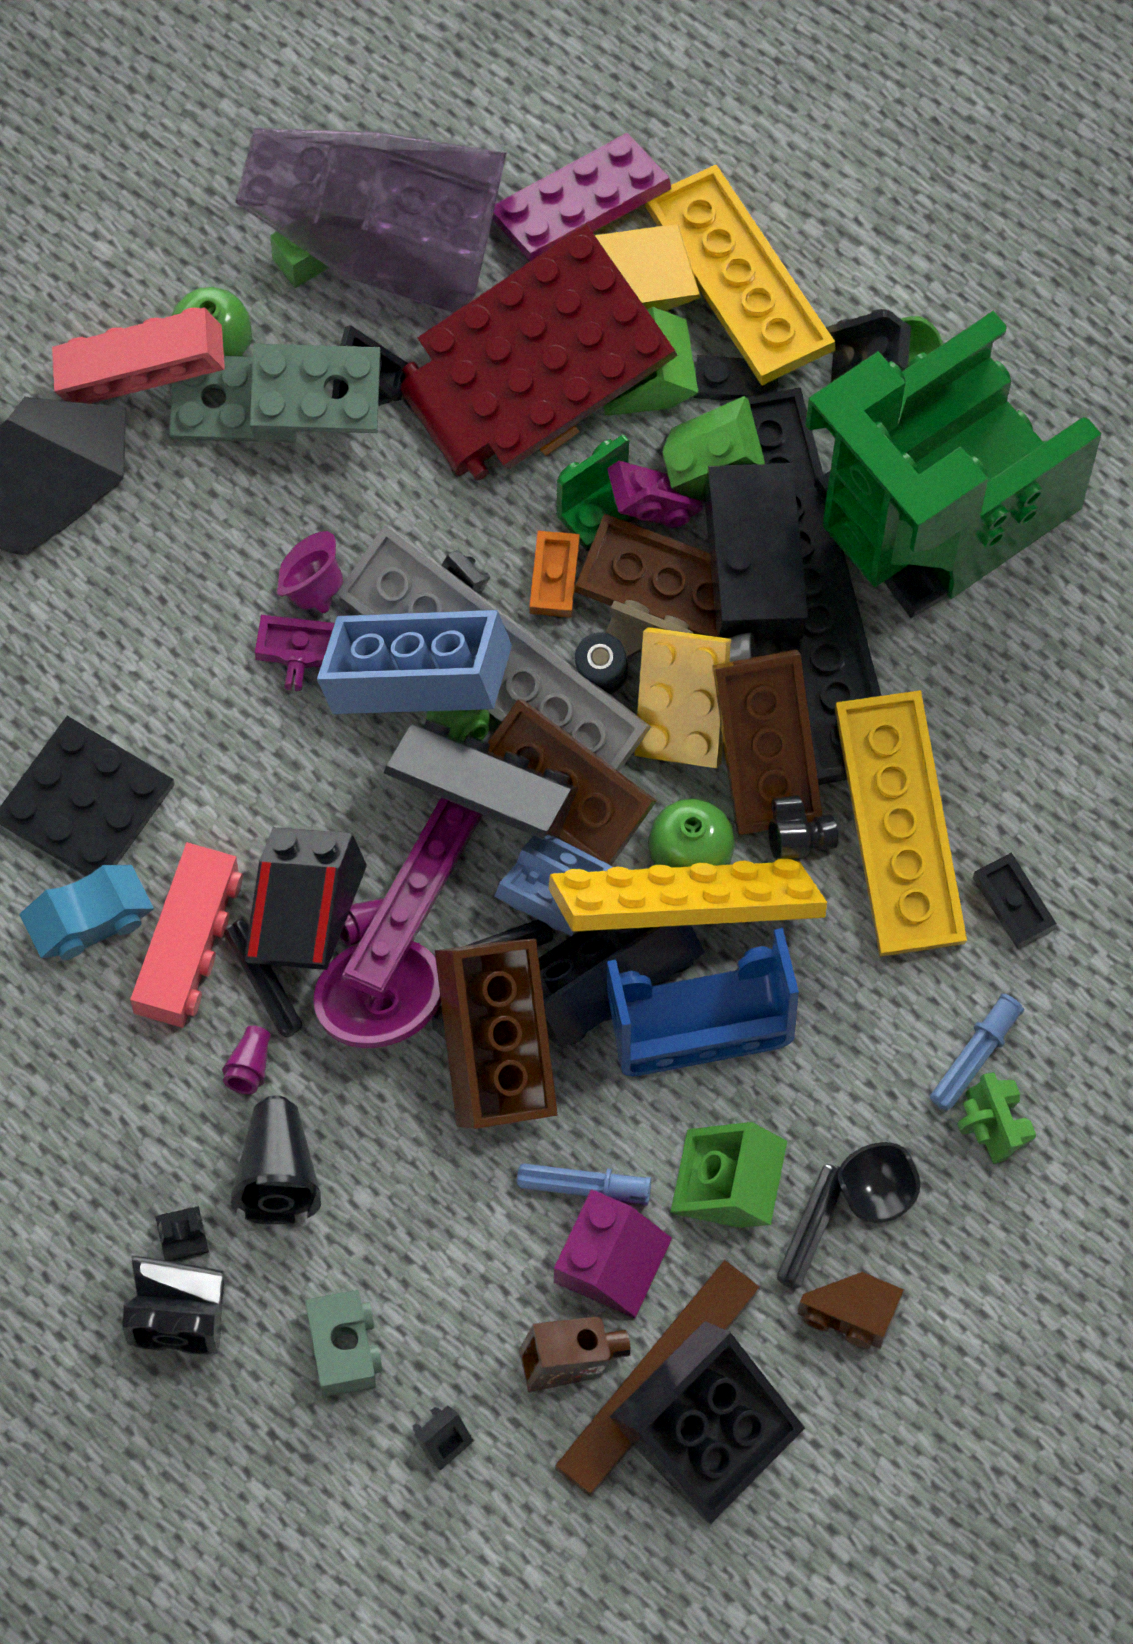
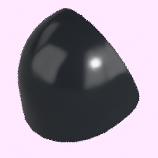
[838,1142,921,1223]

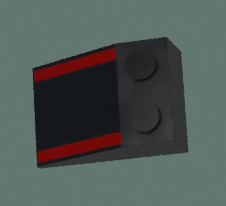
[244,827,367,970]

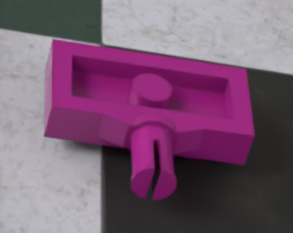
[255,615,335,692]

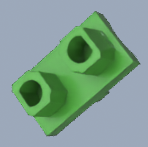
[957,1072,1036,1164]

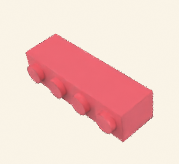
[52,307,225,404]
[130,842,243,1028]

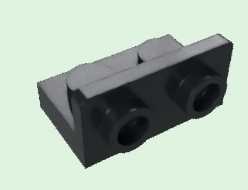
[826,309,911,382]

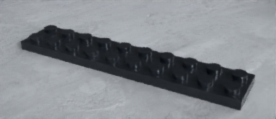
[719,387,882,785]

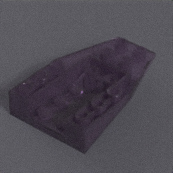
[235,128,507,313]

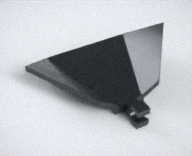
[0,397,126,555]

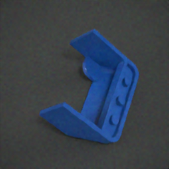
[607,928,799,1076]

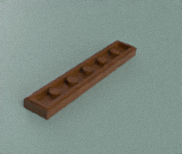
[555,1260,760,1497]

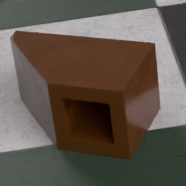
[797,1272,904,1349]

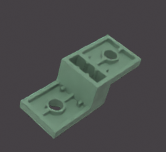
[170,344,381,443]

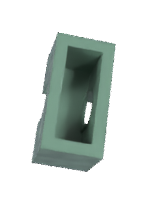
[305,1289,383,1397]

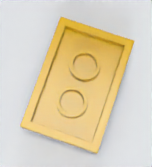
[634,627,731,768]

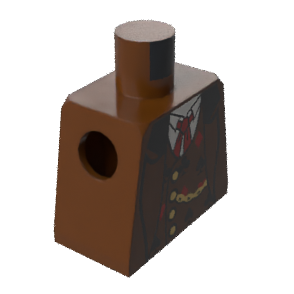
[519,1317,631,1393]

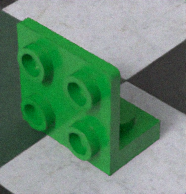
[556,434,636,551]

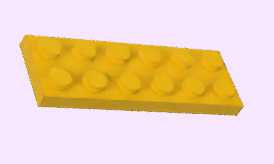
[645,164,835,385]
[835,690,967,957]
[548,859,827,931]

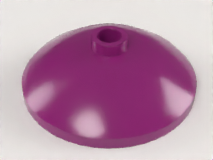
[313,941,441,1049]

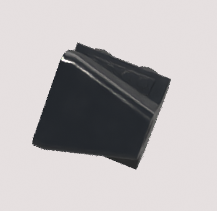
[122,1255,226,1355]

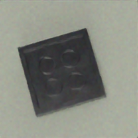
[0,715,175,876]

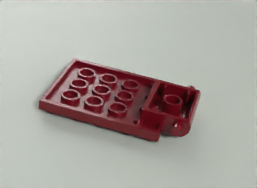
[400,224,678,481]

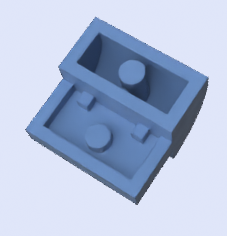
[494,835,613,936]

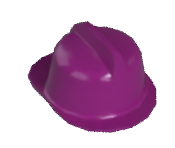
[277,531,344,613]

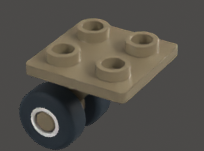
[575,600,693,694]

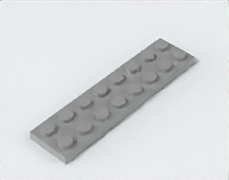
[336,525,651,772]

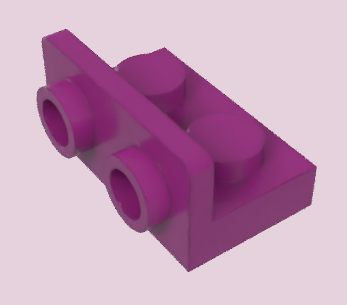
[607,461,703,528]

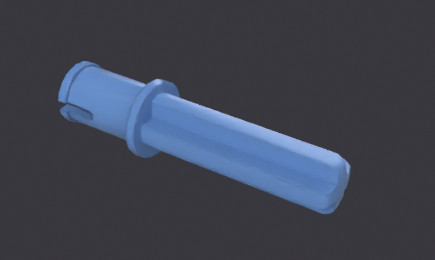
[930,994,1025,1111]
[517,1163,651,1206]

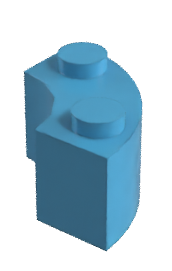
[19,865,154,960]

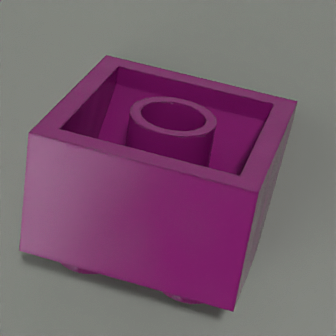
[553,1189,672,1319]

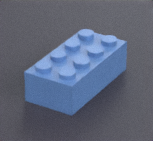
[317,610,512,714]

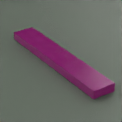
[341,797,483,999]

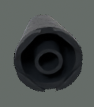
[231,1095,321,1225]

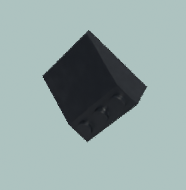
[610,1321,805,1524]

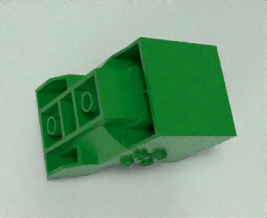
[805,311,1102,599]

